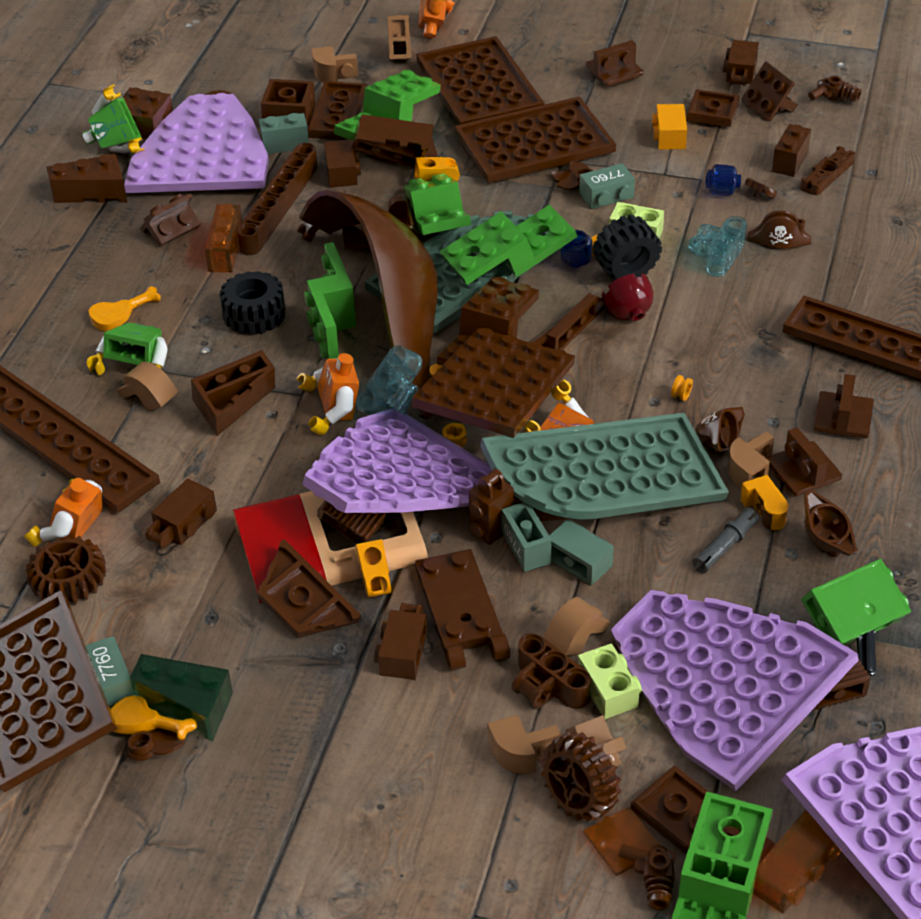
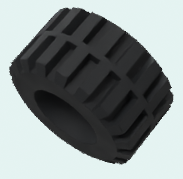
[593,215,662,281]
[219,271,286,335]

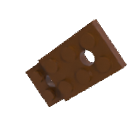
[437,277,539,365]

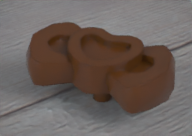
[744,177,777,198]

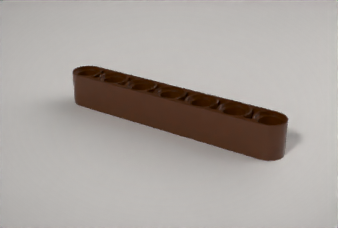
[237,143,318,256]

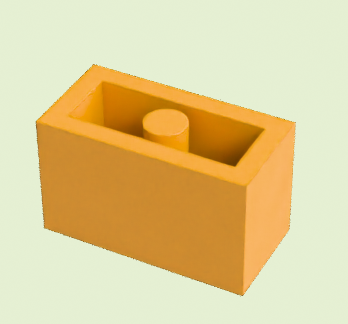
[652,104,687,149]

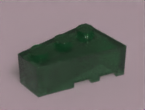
[130,654,233,741]

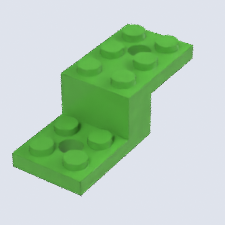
[334,70,441,141]
[404,173,471,235]
[439,204,578,285]
[304,242,356,359]
[672,791,773,919]

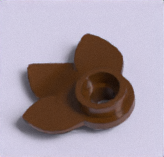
[552,160,593,190]
[126,718,186,761]

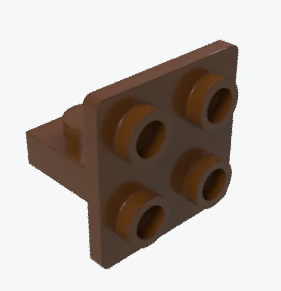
[586,40,644,86]
[741,62,798,121]
[140,193,201,247]
[814,374,874,439]
[767,427,842,496]

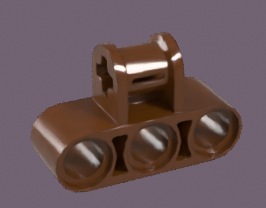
[511,633,591,709]

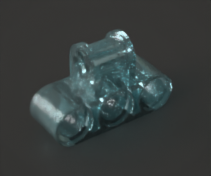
[689,216,747,277]
[356,345,423,415]

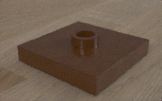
[686,89,740,127]

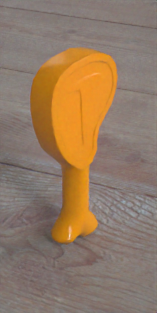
[89,286,161,332]
[110,695,197,740]

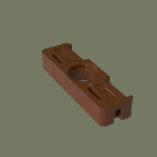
[800,146,855,196]

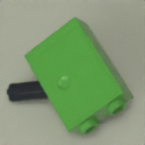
[801,559,912,676]

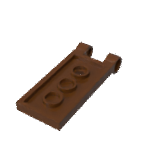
[415,549,510,671]

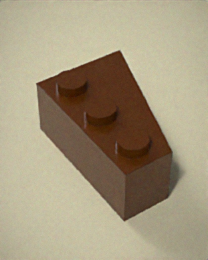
[351,114,434,168]
[46,153,127,203]
[191,350,275,436]

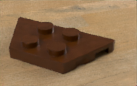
[258,539,361,638]

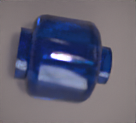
[705,164,741,196]
[561,230,593,268]

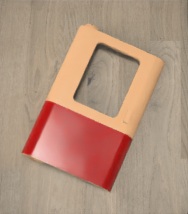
[232,491,428,603]

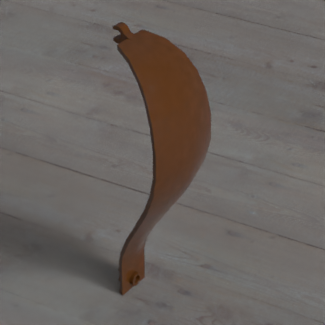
[297,190,438,420]

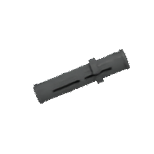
[692,508,759,573]

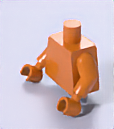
[418,0,455,38]

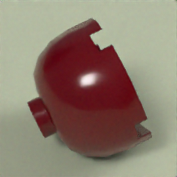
[602,273,654,321]

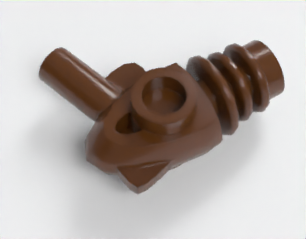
[808,76,861,102]
[619,844,676,910]

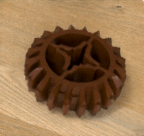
[26,535,106,604]
[540,732,622,822]

